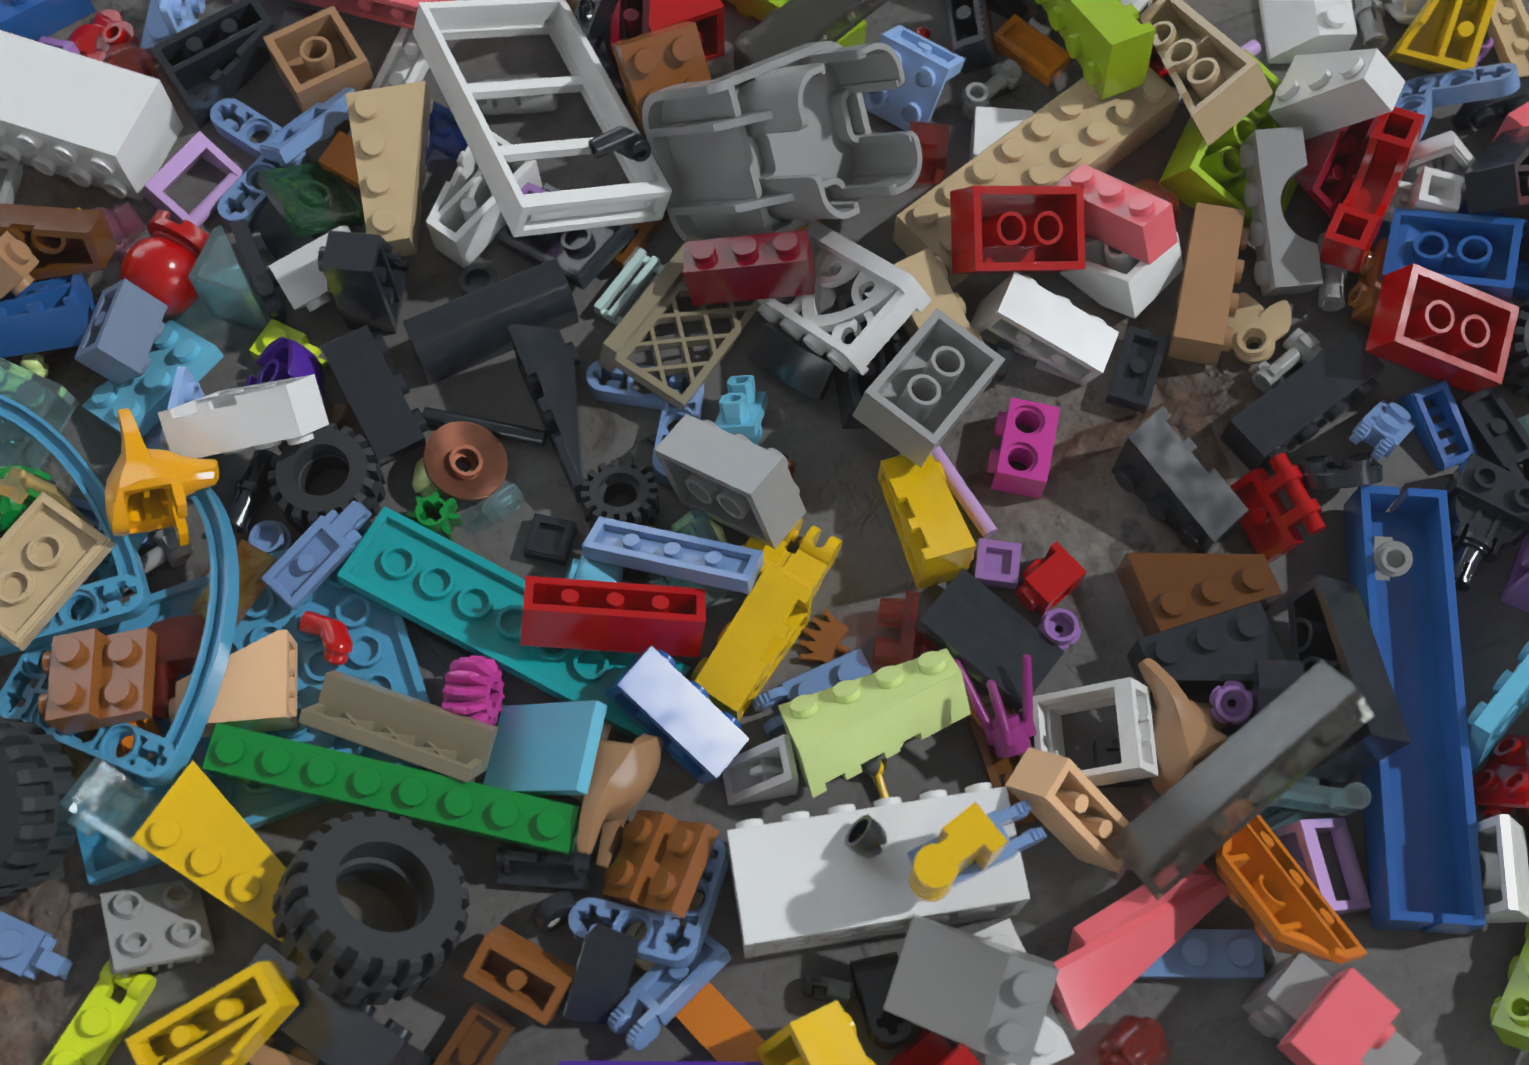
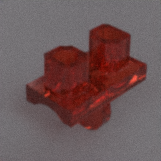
[873,590,938,667]

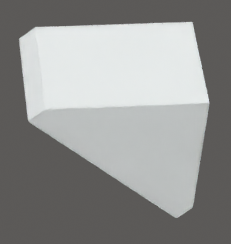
[970,106,1034,161]
[722,734,799,806]

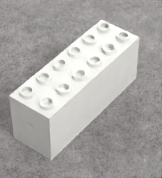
[0,30,183,201]
[727,782,1030,959]

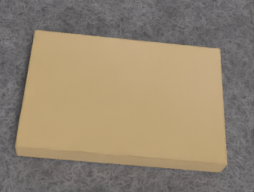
[0,492,116,651]

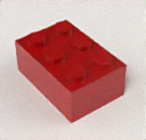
[950,186,1085,274]
[1365,263,1520,393]

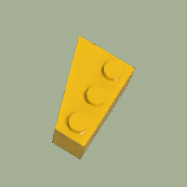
[1386,0,1496,73]

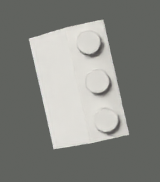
[1258,0,1357,64]

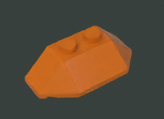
[1216,801,1368,964]

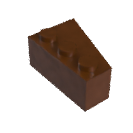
[1116,553,1282,637]

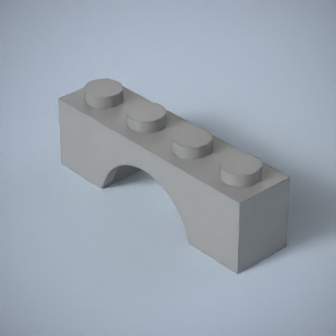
[1239,126,1323,297]

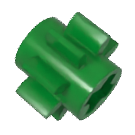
[406,491,463,541]

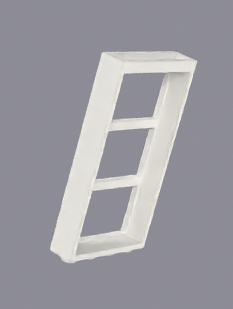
[413,0,672,237]

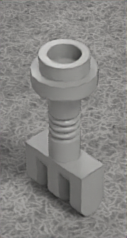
[1373,536,1413,581]

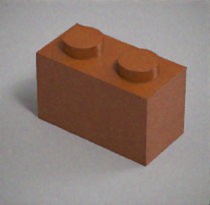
[463,924,576,1026]

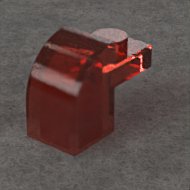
[148,614,206,720]

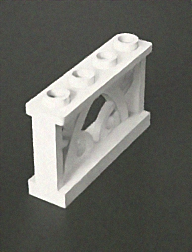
[757,220,932,376]

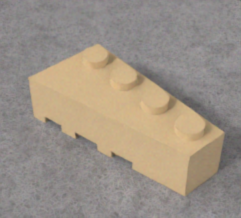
[1139,0,1273,146]

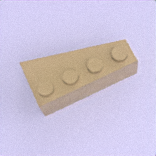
[345,81,433,257]

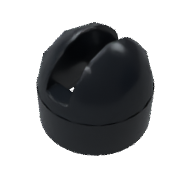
[845,815,887,858]

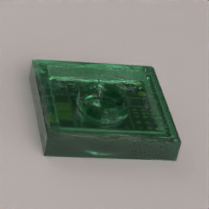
[257,162,365,238]

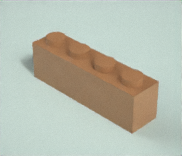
[1167,202,1250,366]

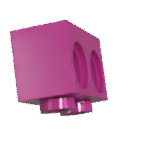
[986,397,1060,499]

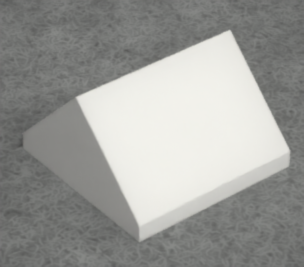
[1477,814,1529,923]

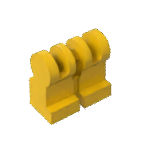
[742,518,843,600]
[909,801,1008,902]

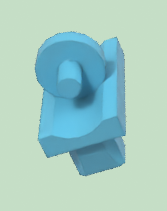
[715,375,769,445]

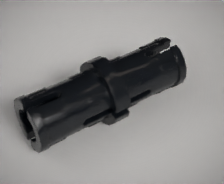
[226,449,277,535]

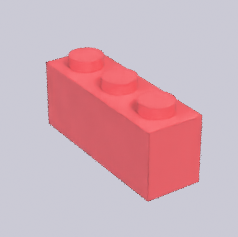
[1054,163,1178,265]

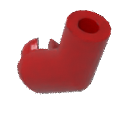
[299,611,353,666]

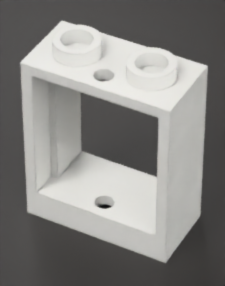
[1033,677,1159,786]

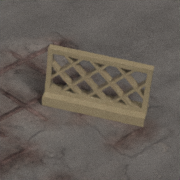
[598,233,761,411]

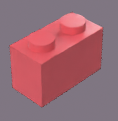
[1276,967,1401,1065]

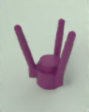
[955,654,1037,758]

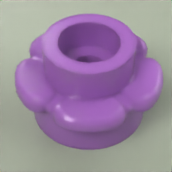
[1038,608,1081,650]
[1209,681,1253,725]

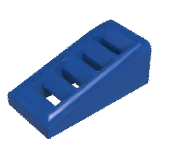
[1397,380,1478,471]

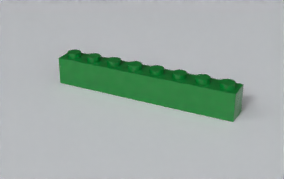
[202,723,581,856]

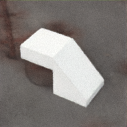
[1384,166,1465,222]

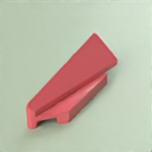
[1050,861,1227,1030]

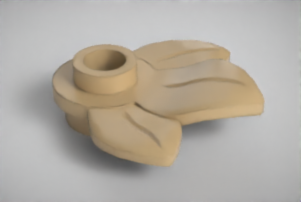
[1227,292,1292,364]

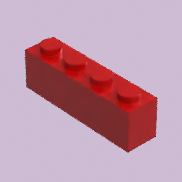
[520,576,706,657]

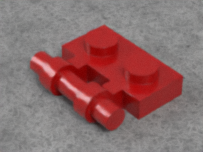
[1230,453,1326,563]

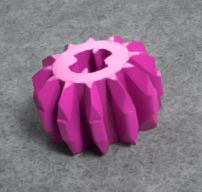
[441,655,505,726]

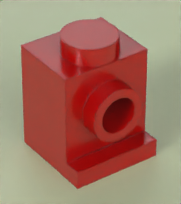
[1015,541,1087,617]

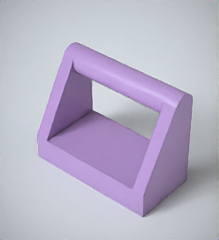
[141,131,244,227]
[1272,818,1372,915]

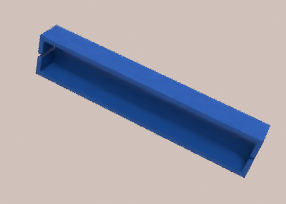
[1344,485,1486,935]

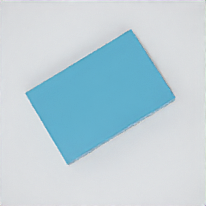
[483,700,607,796]

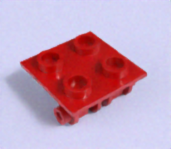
[1473,735,1529,819]

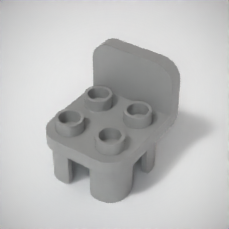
[642,41,922,242]

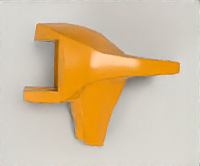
[105,408,219,546]

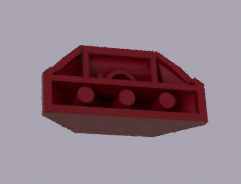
[1294,116,1379,217]

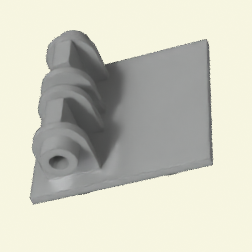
[100,879,215,978]

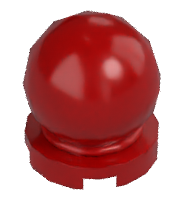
[120,210,227,317]

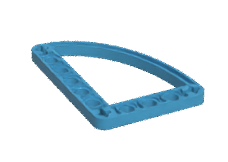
[0,394,151,657]
[0,487,239,785]

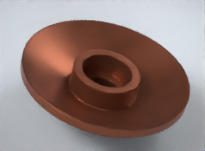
[423,421,508,501]

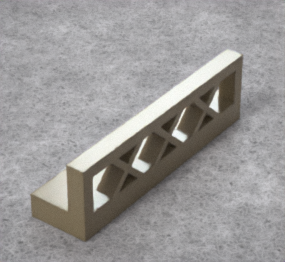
[299,670,498,782]

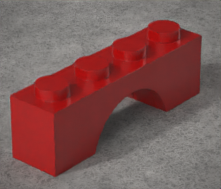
[1320,106,1426,274]

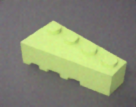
[778,648,971,798]

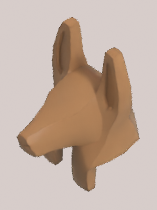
[1138,658,1247,799]
[563,724,664,868]

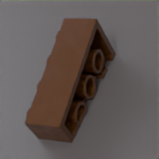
[0,203,117,280]

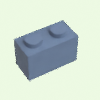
[74,279,168,385]

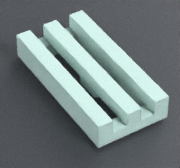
[594,248,667,326]

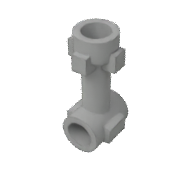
[961,59,1022,120]
[1252,328,1324,393]
[124,526,195,592]

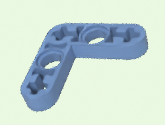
[1395,63,1520,141]
[210,98,309,229]
[586,360,704,486]
[568,836,729,968]

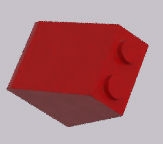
[649,0,725,62]

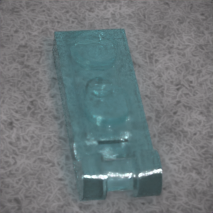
[1229,769,1372,816]

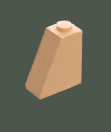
[169,630,298,737]

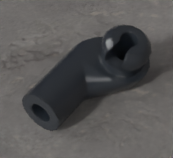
[588,126,651,162]

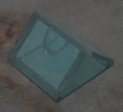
[188,225,268,333]

